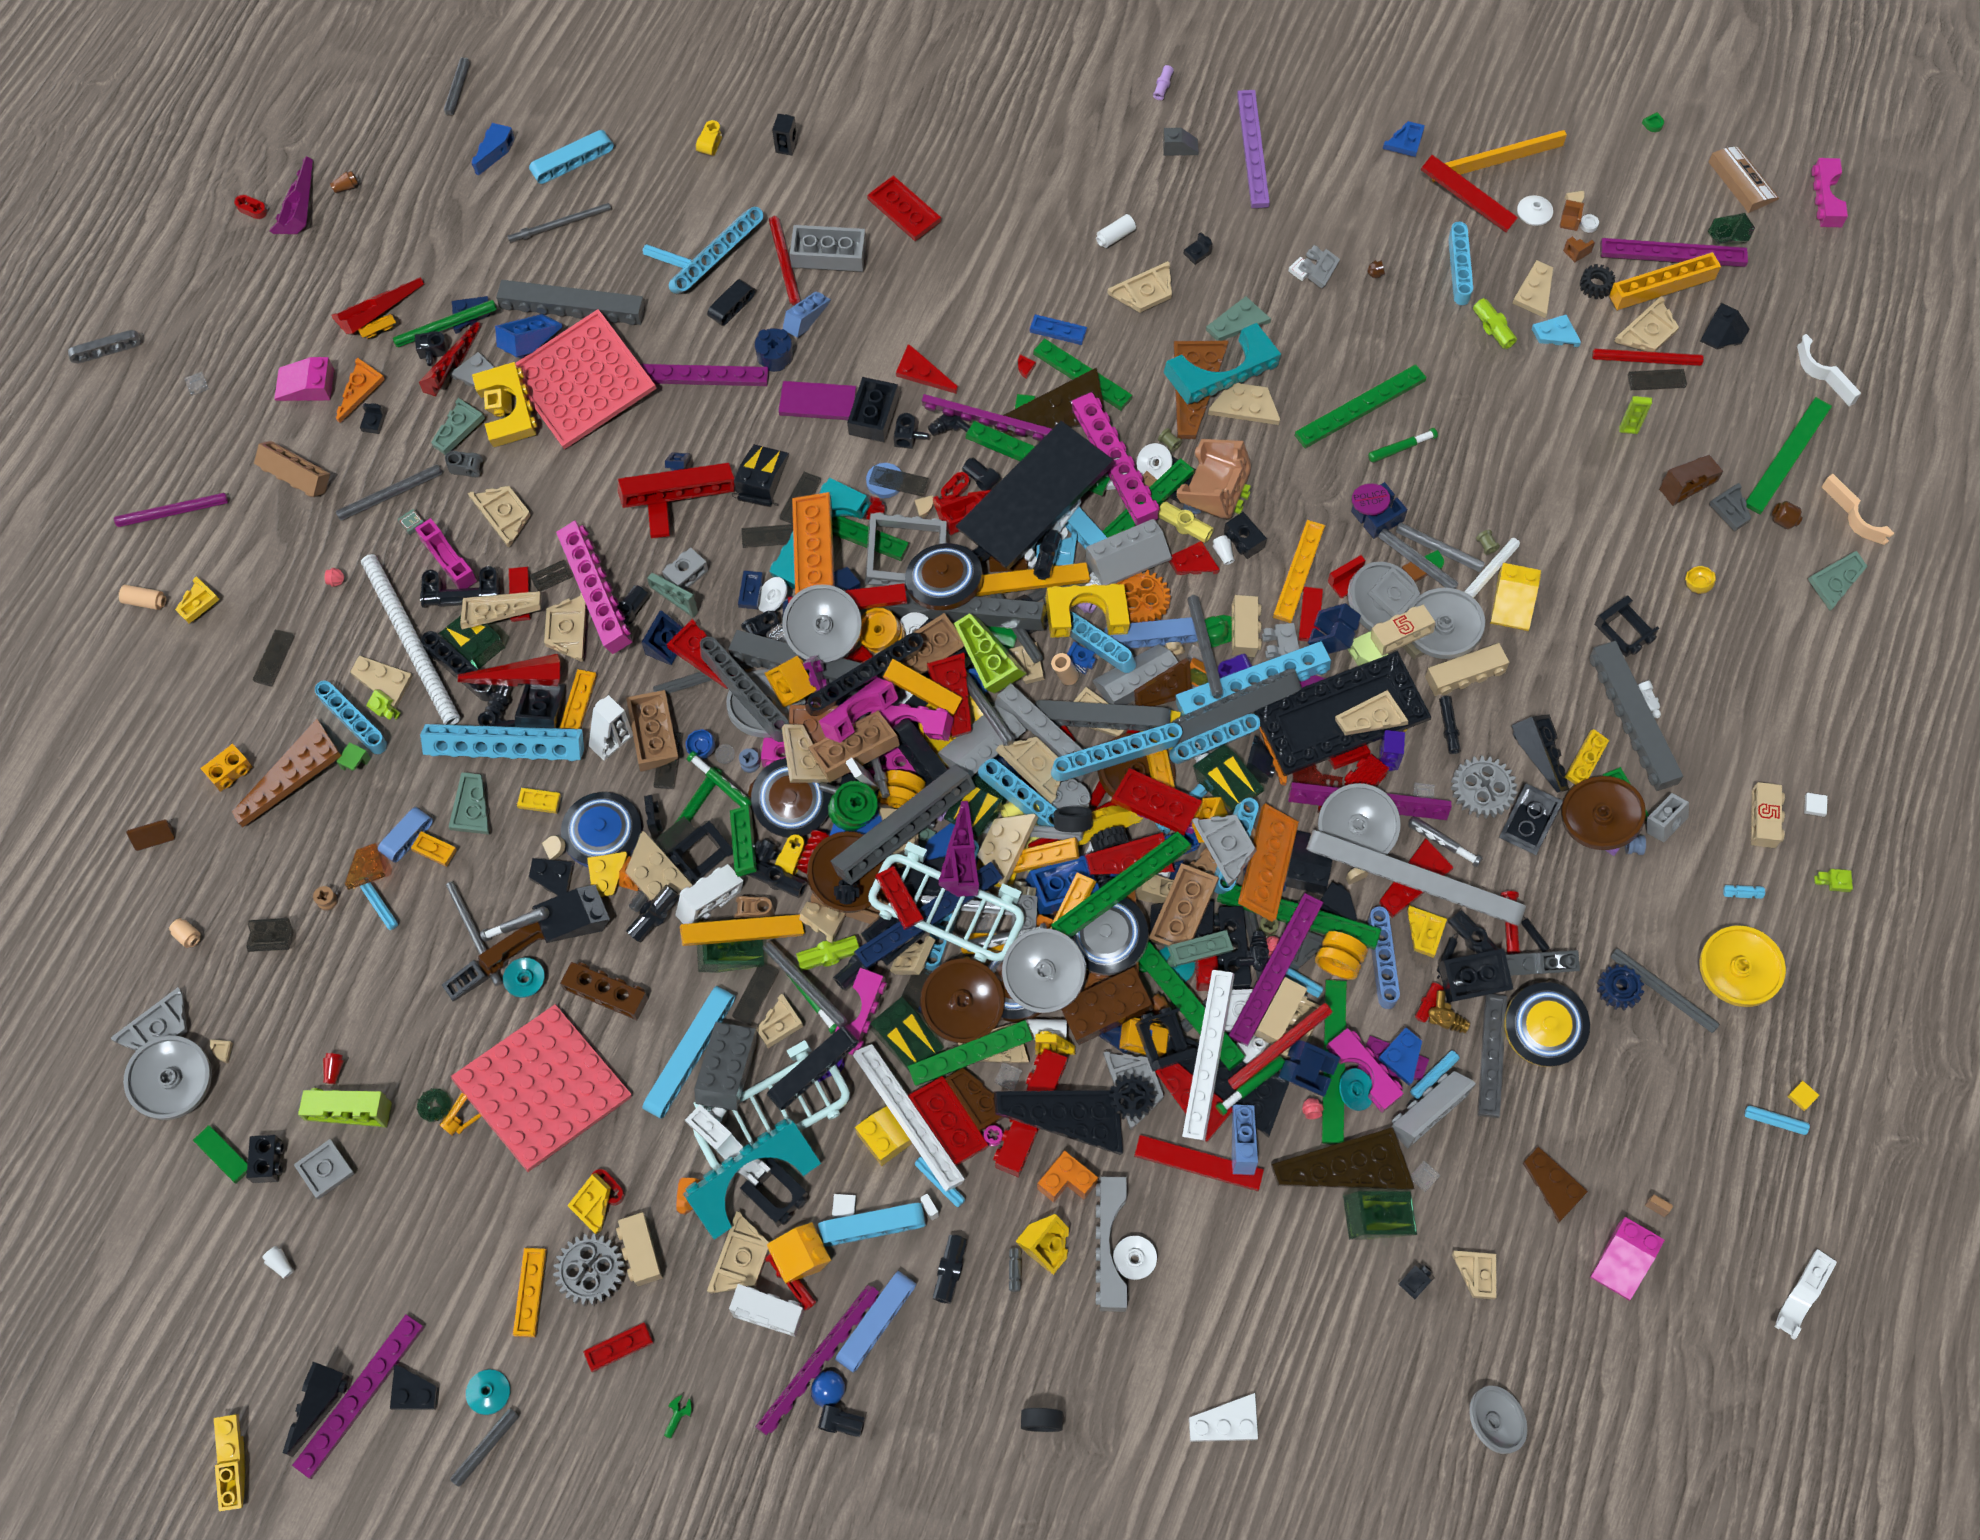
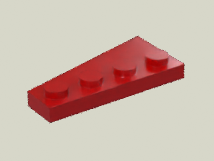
[667,619,735,689]
[926,653,971,738]
[1084,833,1174,875]
[1379,839,1454,918]
[1155,1055,1232,1143]

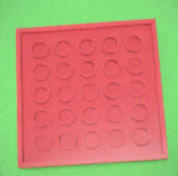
[516,309,657,449]
[451,1004,632,1172]

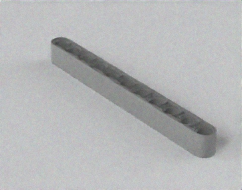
[1306,830,1527,926]

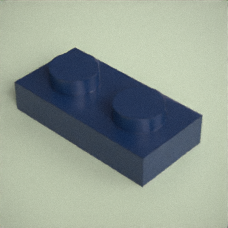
[665,452,690,471]
[738,571,763,610]

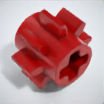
[864,496,885,520]

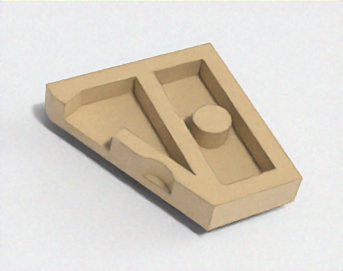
[1009,642,1045,684]
[799,902,845,943]
[890,936,935,975]
[756,994,803,1048]
[1452,1251,1496,1300]

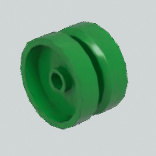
[828,781,877,831]

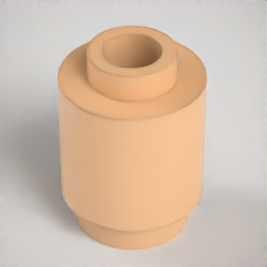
[169,918,201,948]

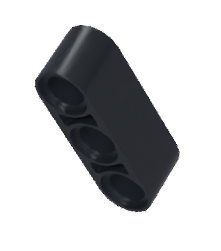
[707,279,755,326]

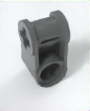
[445,451,483,477]

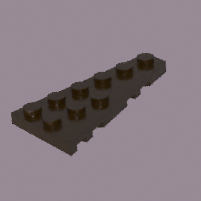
[994,367,1105,437]
[1271,1127,1415,1190]

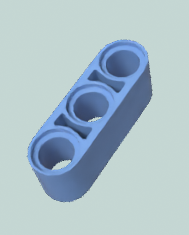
[378,807,433,863]

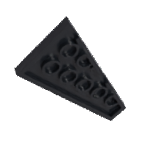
[1165,1037,1289,1138]
[994,1090,1123,1155]

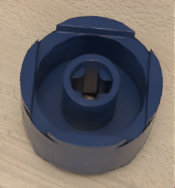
[755,328,793,372]

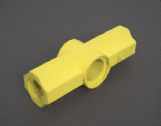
[1158,502,1214,543]

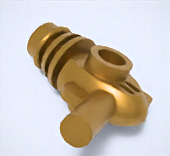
[1429,991,1470,1034]

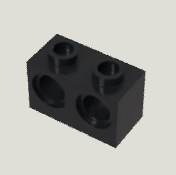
[246,1135,284,1183]

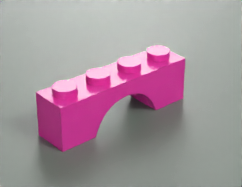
[1812,158,1848,228]
[415,518,477,589]
[819,677,898,743]
[871,704,954,741]
[835,968,887,1056]
[1326,1028,1404,1113]

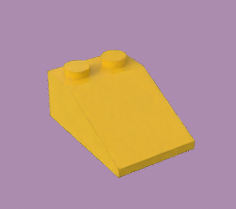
[1490,563,1541,631]
[855,1095,912,1167]

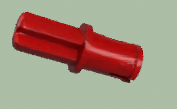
[1415,983,1444,1023]

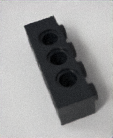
[1214,906,1251,990]

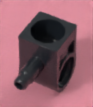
[415,331,449,366]
[894,413,929,449]

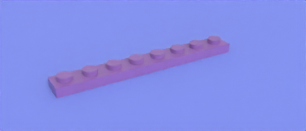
[1237,90,1270,208]

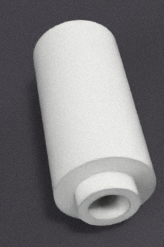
[1096,214,1136,248]
[1026,1019,1067,1040]

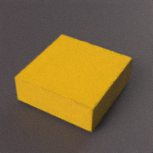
[1787,1081,1819,1111]

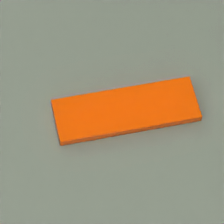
[792,492,835,595]
[1238,803,1299,922]

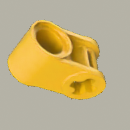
[696,120,722,156]
[775,835,805,876]

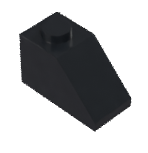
[1320,882,1357,921]

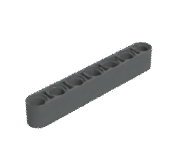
[700,637,789,742]
[1171,669,1302,742]
[1035,700,1171,731]

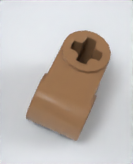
[734,896,775,920]

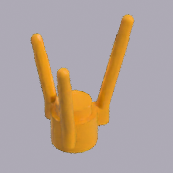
[440,1093,482,1136]

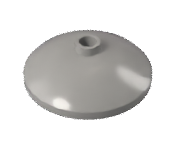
[1470,1386,1527,1454]

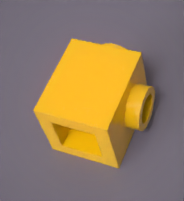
[484,389,512,417]

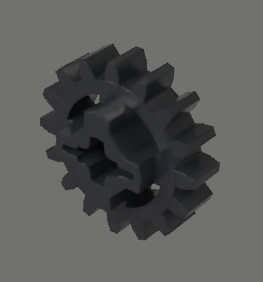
[1109,1074,1155,1121]

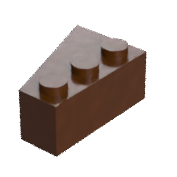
[1659,455,1723,506]

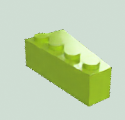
[954,613,1027,694]
[298,1088,392,1128]

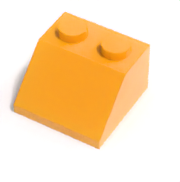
[764,655,817,707]
[767,1222,831,1284]

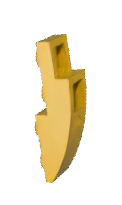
[1078,805,1143,845]
[214,1414,245,1511]

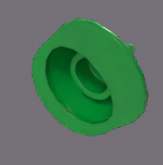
[1197,615,1232,648]

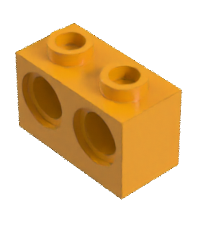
[200,744,252,792]

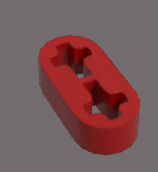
[234,195,267,219]
[941,472,969,499]
[591,1169,625,1206]

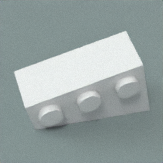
[676,864,743,924]

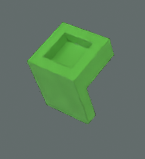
[336,742,371,771]

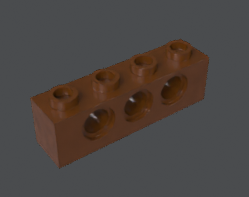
[560,962,648,1021]

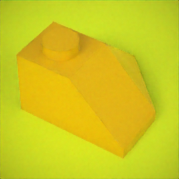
[1015,1214,1069,1275]

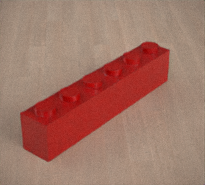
[618,463,734,508]
[993,1048,1067,1178]

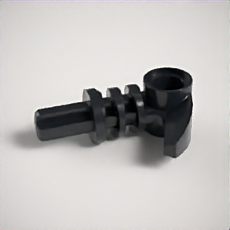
[477,685,515,727]

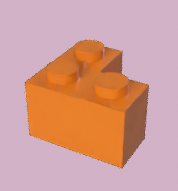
[1037,1151,1098,1203]

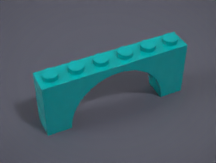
[1163,323,1281,405]
[769,477,871,589]
[683,1118,821,1240]

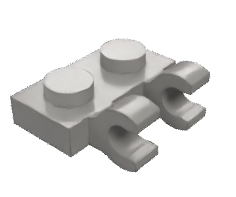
[1298,245,1340,288]
[1262,623,1299,659]

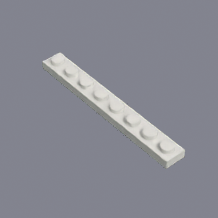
[1182,970,1235,1141]
[853,1044,965,1192]

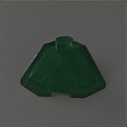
[1708,213,1755,244]

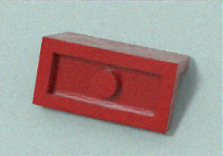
[1328,555,1366,599]

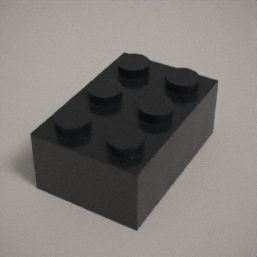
[847,377,899,442]

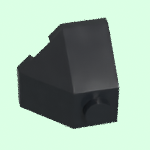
[1700,303,1750,349]
[1245,736,1275,784]

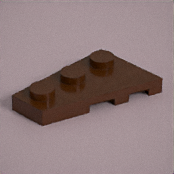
[1134,658,1192,707]
[945,1068,1005,1132]
[1523,1147,1588,1224]

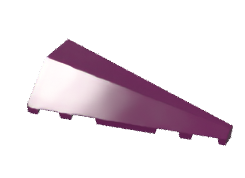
[269,156,313,234]
[938,801,979,897]

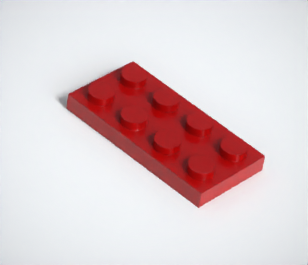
[867,175,941,241]
[1111,768,1202,836]
[908,1076,988,1166]

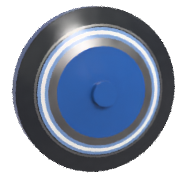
[561,792,642,868]

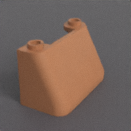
[1177,439,1251,519]

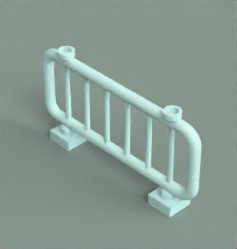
[868,842,1025,963]
[693,1040,850,1173]

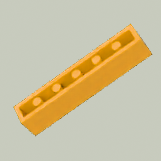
[1609,252,1721,310]

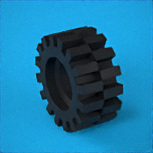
[1580,264,1616,300]
[1090,826,1129,852]

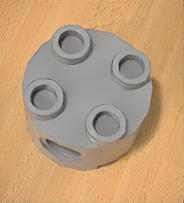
[1050,779,1090,819]

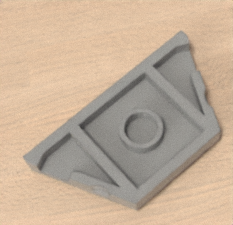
[1192,815,1257,886]
[111,987,187,1051]
[1103,1051,1164,1130]

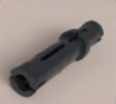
[1439,696,1461,754]

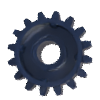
[1597,964,1644,1011]

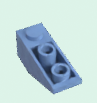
[783,291,831,338]
[1232,1105,1258,1175]

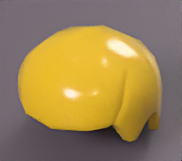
[1685,566,1716,594]

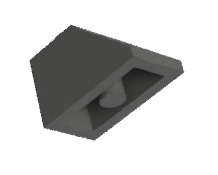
[1163,128,1199,156]

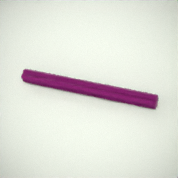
[114,493,228,527]

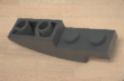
[1506,950,1580,976]

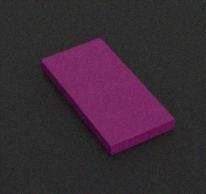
[778,381,856,420]

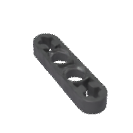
[68,330,141,364]

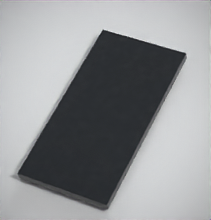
[956,421,1115,570]
[1253,651,1431,776]

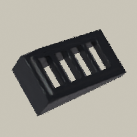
[442,960,490,1001]

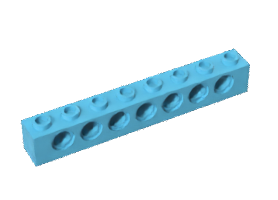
[1176,641,1331,716]
[420,724,584,761]

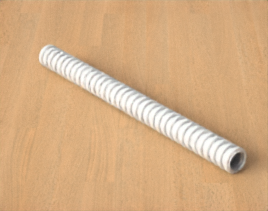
[361,554,460,725]

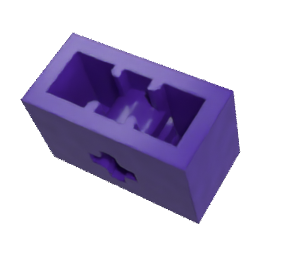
[1379,730,1405,771]

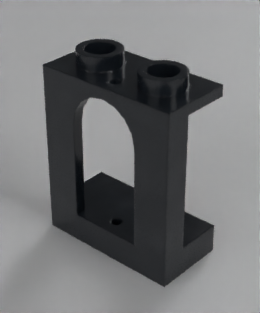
[1594,595,1659,657]
[669,820,733,883]
[1135,1007,1197,1072]
[740,1157,808,1227]

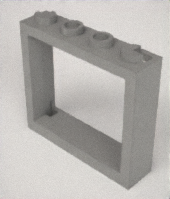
[865,513,947,588]

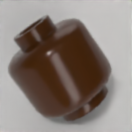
[1772,501,1803,529]

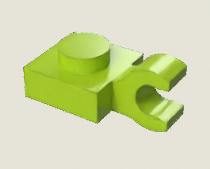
[366,689,400,720]
[1814,869,1853,892]

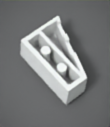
[589,695,633,761]
[729,1284,804,1337]

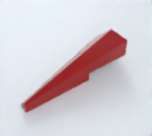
[331,277,424,334]
[419,322,482,396]
[933,490,991,535]
[457,654,560,687]

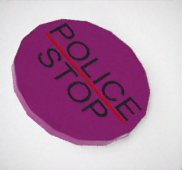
[1352,483,1390,515]

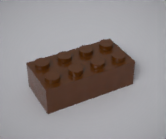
[1061,967,1154,1045]

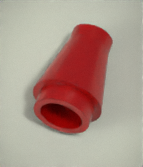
[323,1053,344,1084]

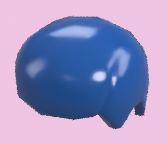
[685,729,715,759]
[811,1370,845,1408]

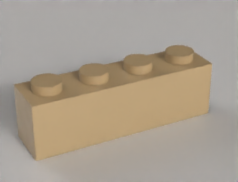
[1425,643,1510,696]

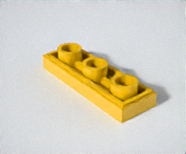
[1565,729,1609,785]

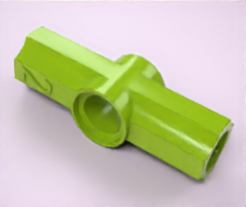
[1473,298,1517,349]
[796,935,859,971]

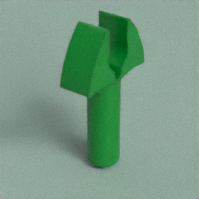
[664,1395,692,1439]

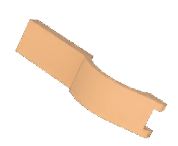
[1822,474,1894,545]

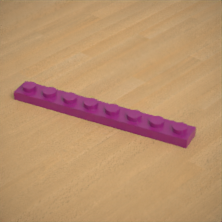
[1600,238,1748,267]
[640,364,769,386]
[922,394,1052,441]
[1288,782,1452,820]
[1229,893,1323,1047]
[755,1285,879,1435]
[292,1314,424,1479]

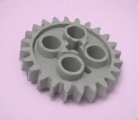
[1451,756,1517,819]
[553,1234,625,1306]

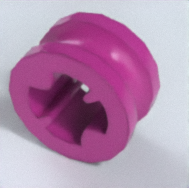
[984,1125,1003,1147]

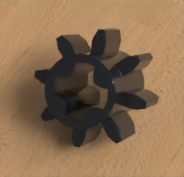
[755,838,779,863]
[834,879,860,904]

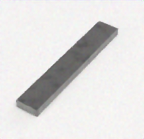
[1477,994,1507,1118]

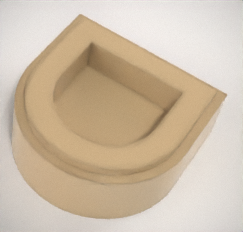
[542,836,565,860]
[1346,868,1369,885]

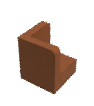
[1560,200,1584,231]
[1563,236,1595,263]

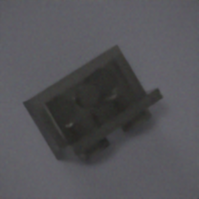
[246,918,294,952]

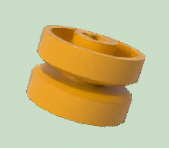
[859,608,905,654]
[877,770,926,809]
[1315,931,1368,980]

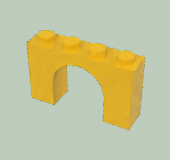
[472,362,537,447]
[1045,584,1130,638]

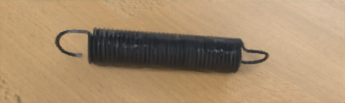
[732,493,778,507]
[1521,916,1551,952]
[1437,933,1458,979]

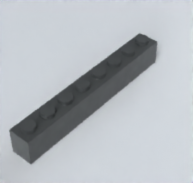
[496,280,645,325]
[889,591,1047,631]
[728,630,885,692]
[1590,641,1684,791]
[831,764,976,885]

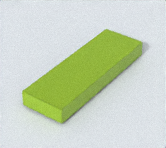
[1619,396,1652,434]

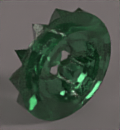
[416,1088,451,1122]

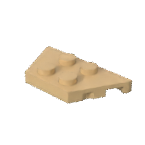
[1108,261,1172,313]
[1615,296,1679,352]
[1208,383,1280,425]
[468,486,531,547]
[544,593,587,662]
[995,737,1064,804]
[977,814,1039,886]
[625,831,693,901]
[707,1211,769,1294]

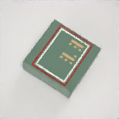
[398,509,424,535]

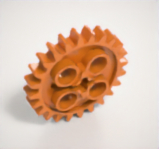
[1115,570,1171,623]

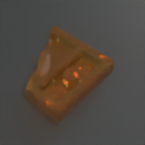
[345,843,386,890]

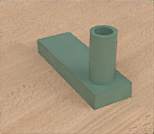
[1167,930,1233,967]

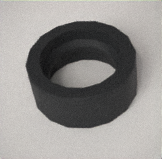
[1053,806,1093,833]
[1021,1408,1063,1432]

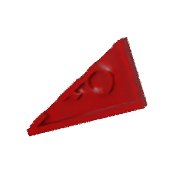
[896,345,958,394]

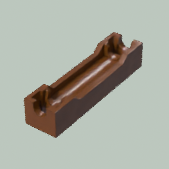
[478,922,545,976]

